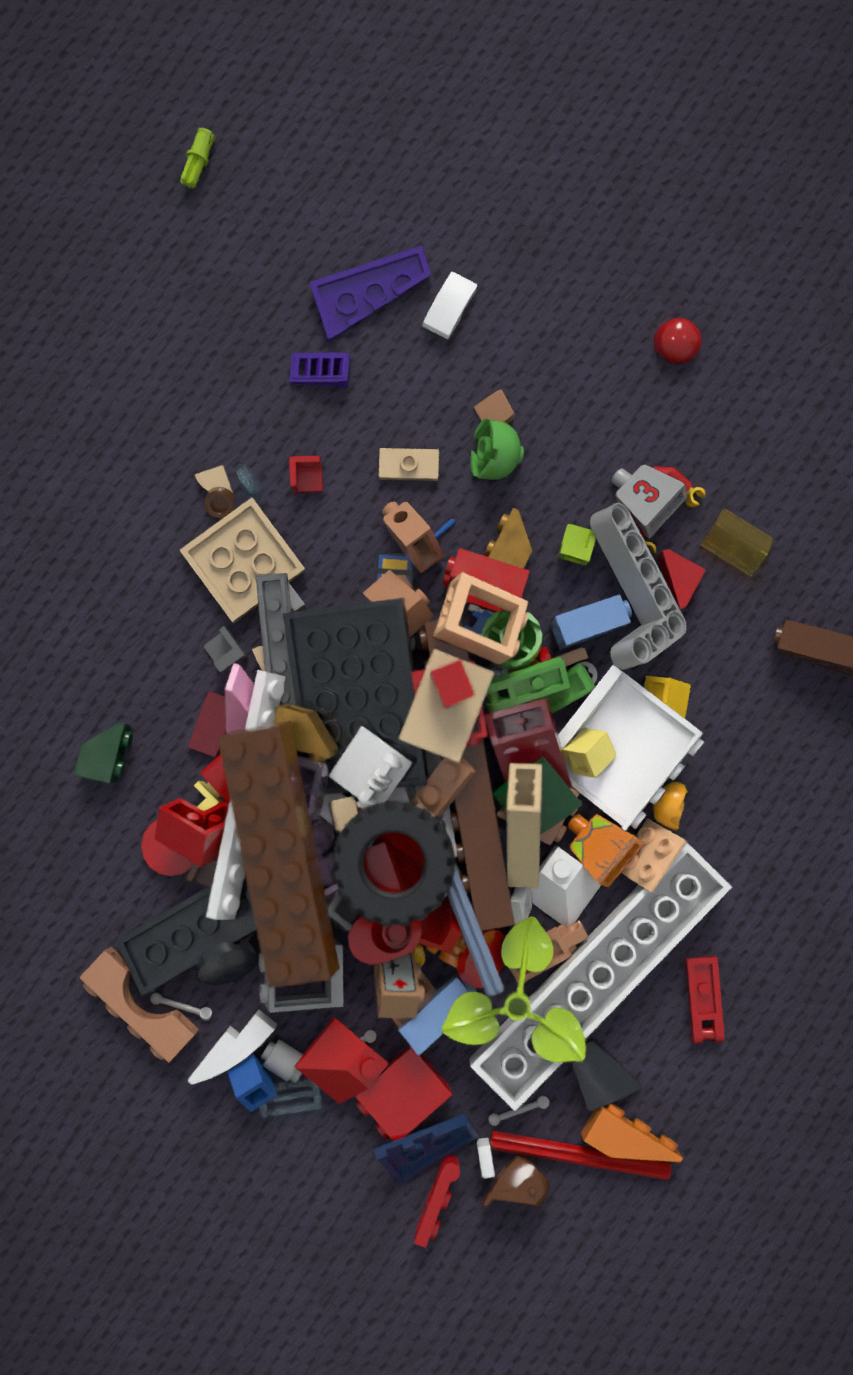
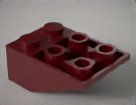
[485,698,573,789]

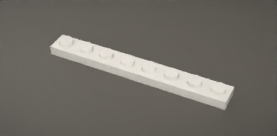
[206,670,285,920]

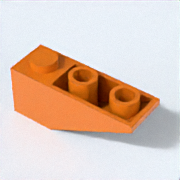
[581,1103,683,1162]

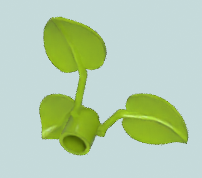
[442,917,586,1062]

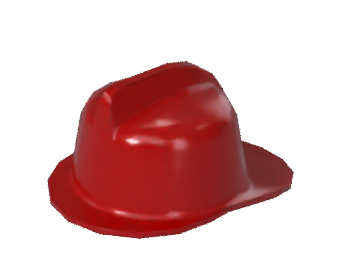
[348,917,422,965]

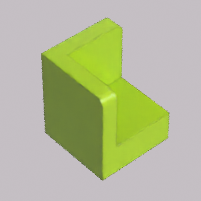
[557,524,596,566]

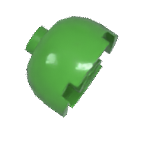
[470,419,524,480]
[482,610,542,671]

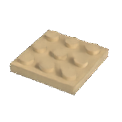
[180,498,306,623]

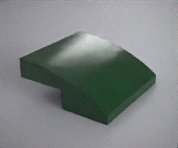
[492,757,582,835]

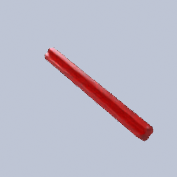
[490,1131,671,1180]

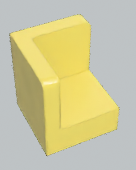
[563,728,616,778]

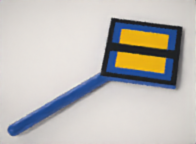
[375,519,455,584]

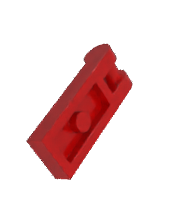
[685,956,725,1044]
[414,1155,460,1248]

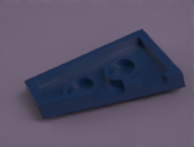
[373,1114,479,1184]

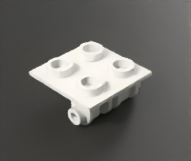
[329,726,412,809]

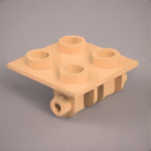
[621,818,687,893]

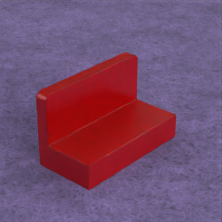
[419,896,462,954]

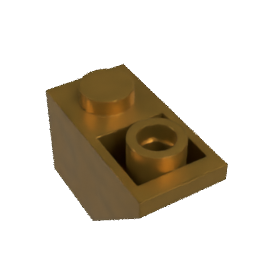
[483,508,532,568]
[273,704,338,761]

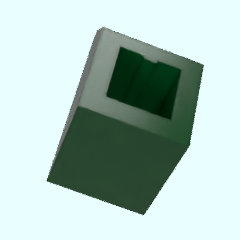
[74,723,133,783]

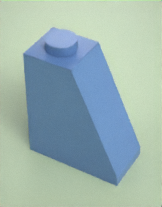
[550,594,632,651]
[399,973,477,1056]

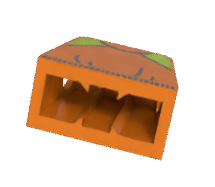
[568,814,645,888]

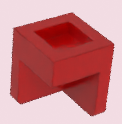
[289,456,323,494]
[430,659,475,709]

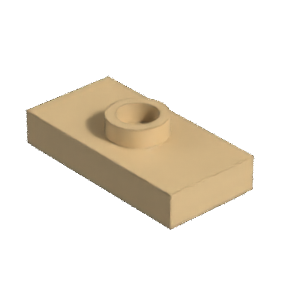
[379,448,439,481]

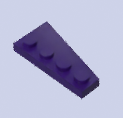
[309,246,431,341]

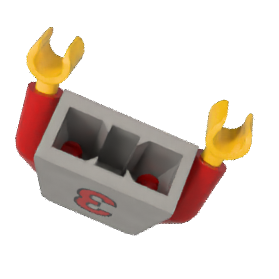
[612,465,706,553]

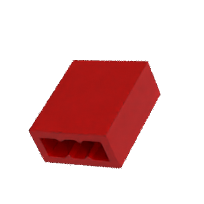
[355,1044,452,1141]

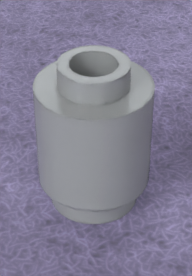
[261,1039,303,1083]

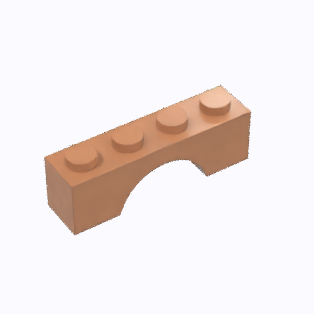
[79,947,199,1062]

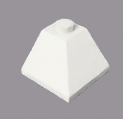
[530,845,601,927]

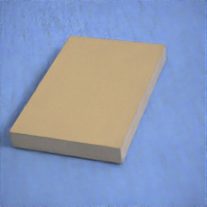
[399,649,494,763]

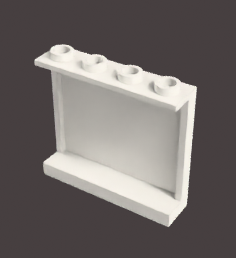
[558,665,704,831]

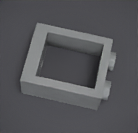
[259,939,343,1012]

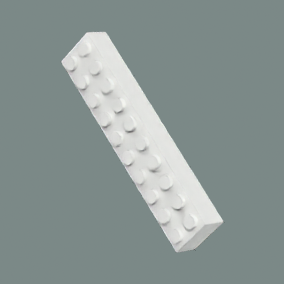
[469,843,732,1111]

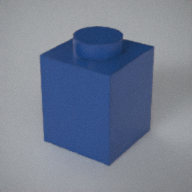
[227,1053,277,1112]

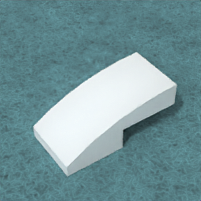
[422,272,478,339]

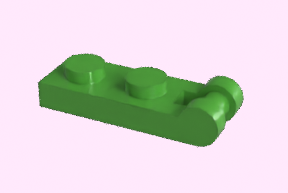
[485,656,571,713]

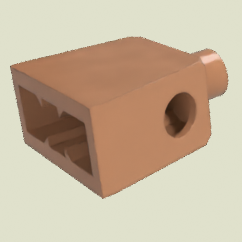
[382,502,444,574]

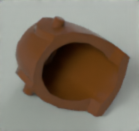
[480,1155,549,1209]

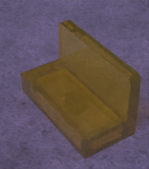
[700,508,773,576]

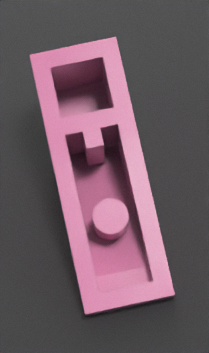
[225,664,254,733]

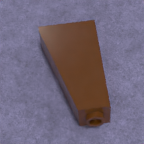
[773,619,853,676]

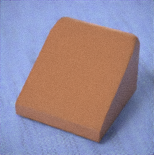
[474,389,515,423]

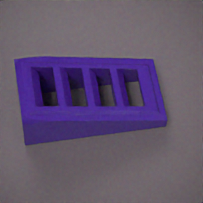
[289,353,351,388]

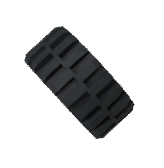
[331,801,455,927]

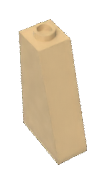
[507,764,542,888]

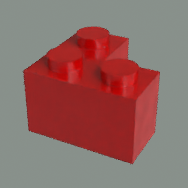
[154,798,229,867]

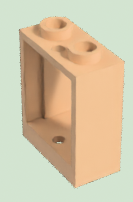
[434,572,528,665]

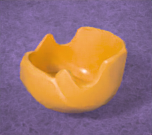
[653,782,688,832]

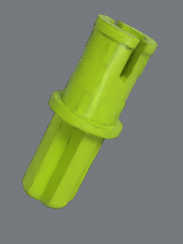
[180,128,216,188]

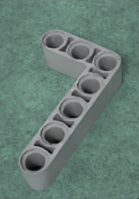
[590,503,687,670]

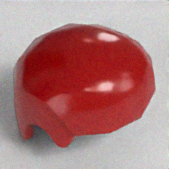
[654,318,702,364]

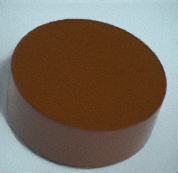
[204,487,235,518]

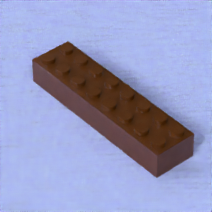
[218,721,340,988]

